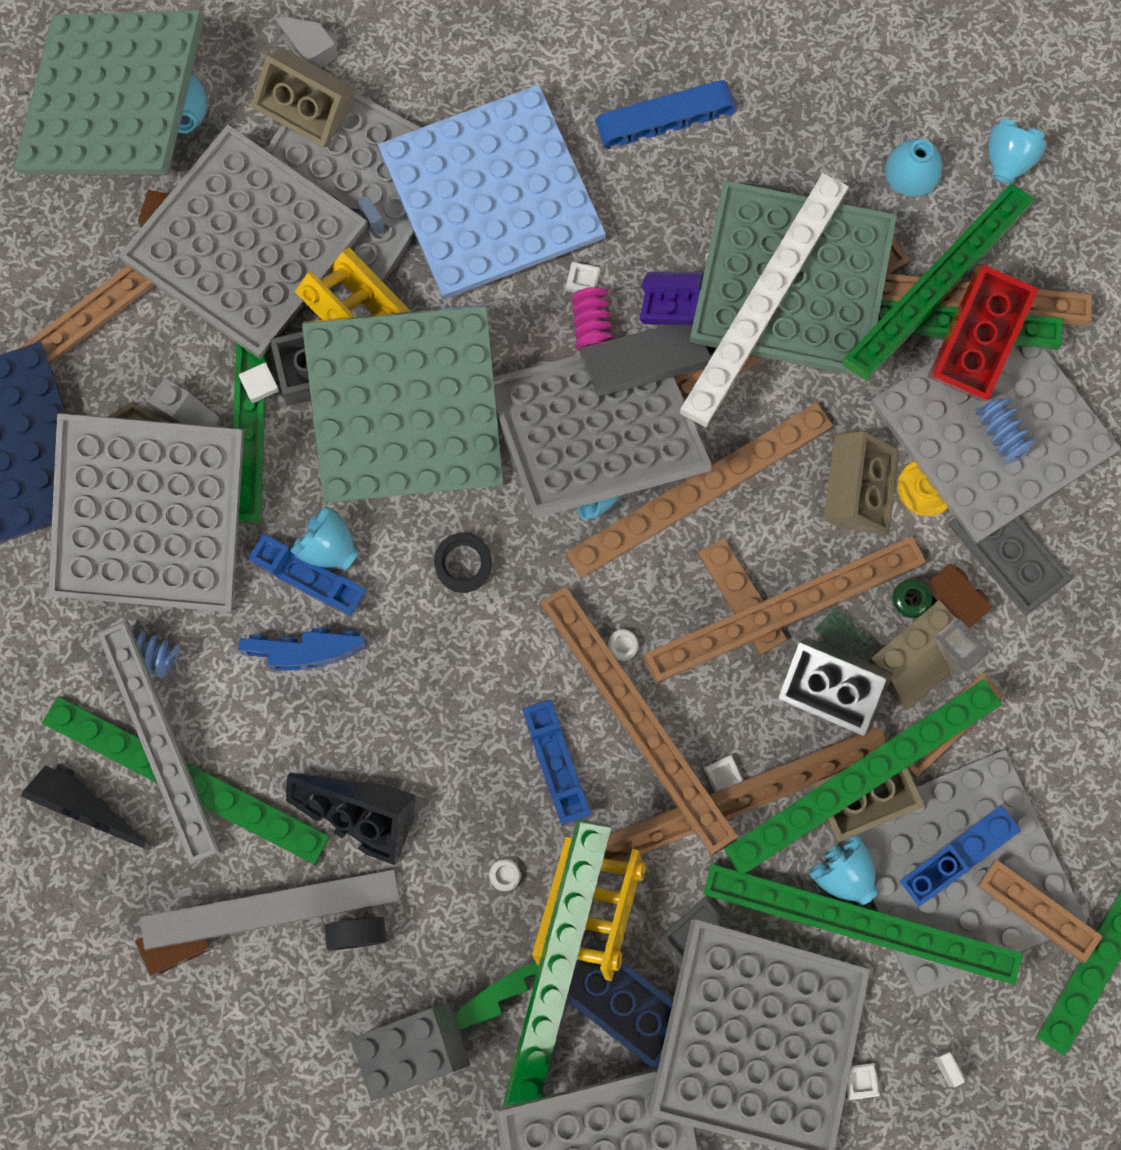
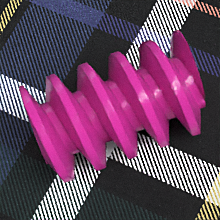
[572,287,612,351]

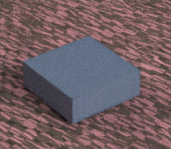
[358,195,384,235]

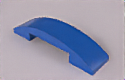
[248,533,367,617]
[522,699,591,826]

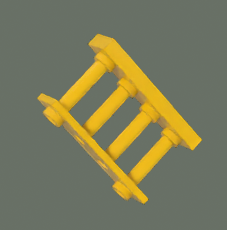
[295,247,411,320]
[532,837,646,981]

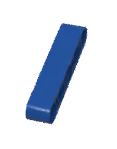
[595,80,737,150]

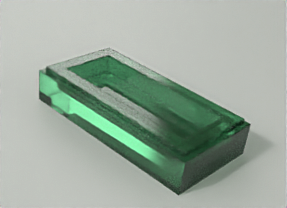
[814,608,880,662]

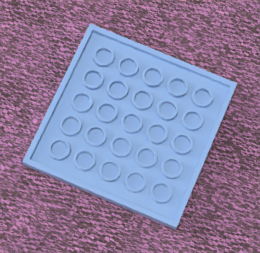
[378,85,606,300]

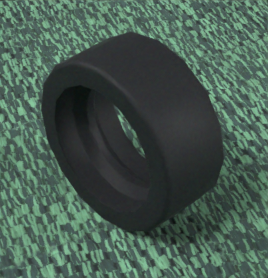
[434,532,492,593]
[324,917,387,951]

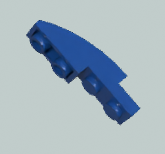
[238,628,367,671]
[899,805,1021,907]

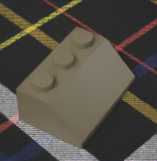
[250,48,357,147]
[824,431,899,535]
[868,600,974,711]
[807,768,924,843]

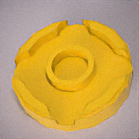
[897,461,948,517]

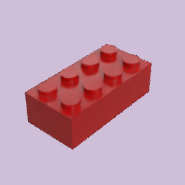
[927,264,1039,401]

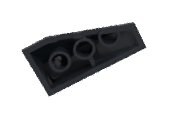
[21,764,152,851]
[286,772,416,865]

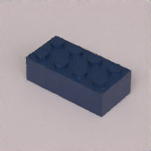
[566,937,673,1069]

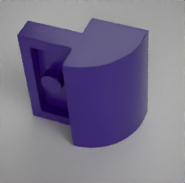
[640,271,704,325]

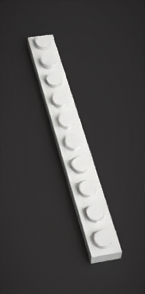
[680,173,849,428]

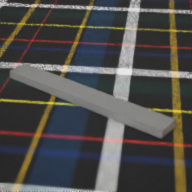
[97,620,222,865]
[139,870,400,950]

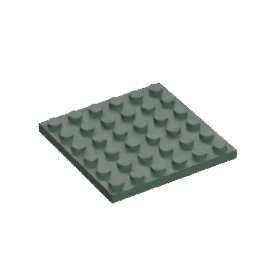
[13,10,205,175]
[689,180,897,377]
[302,305,503,503]

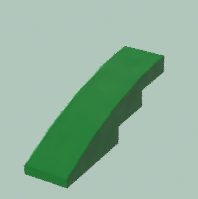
[454,962,538,1030]

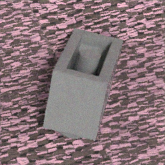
[275,16,338,68]
[148,378,220,426]

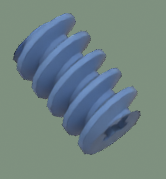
[975,397,1036,465]
[131,626,181,679]

